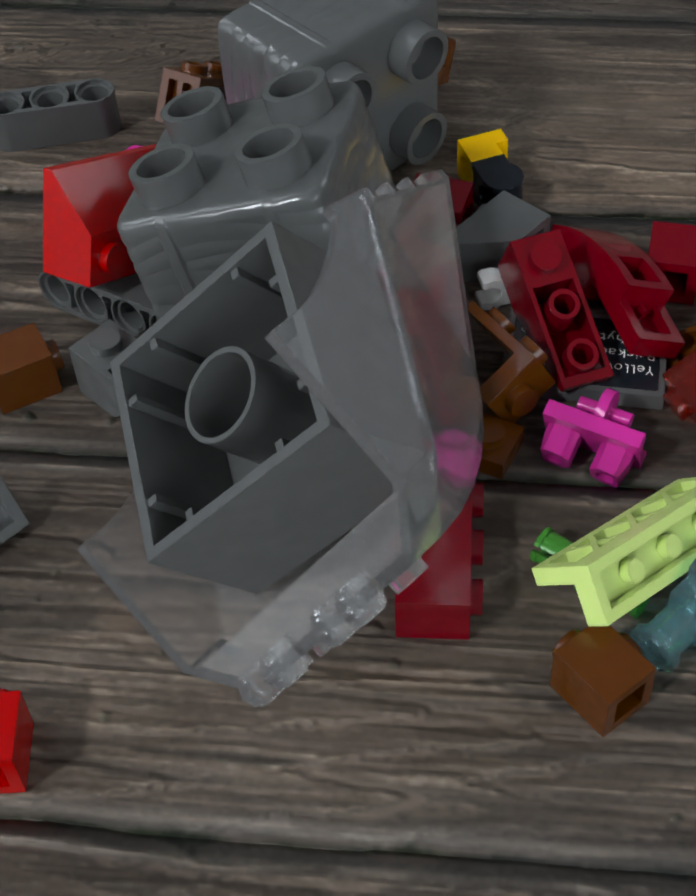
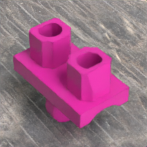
[540,388,647,488]

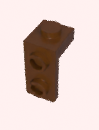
[465,300,556,423]

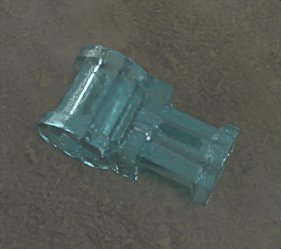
[629,559,696,673]

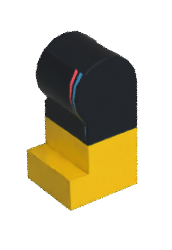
[457,129,524,207]

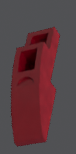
[550,224,685,358]

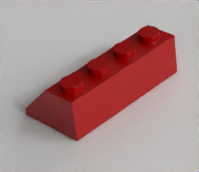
[43,144,157,288]

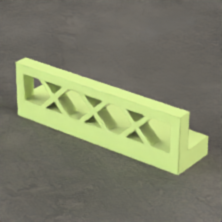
[531,477,696,626]

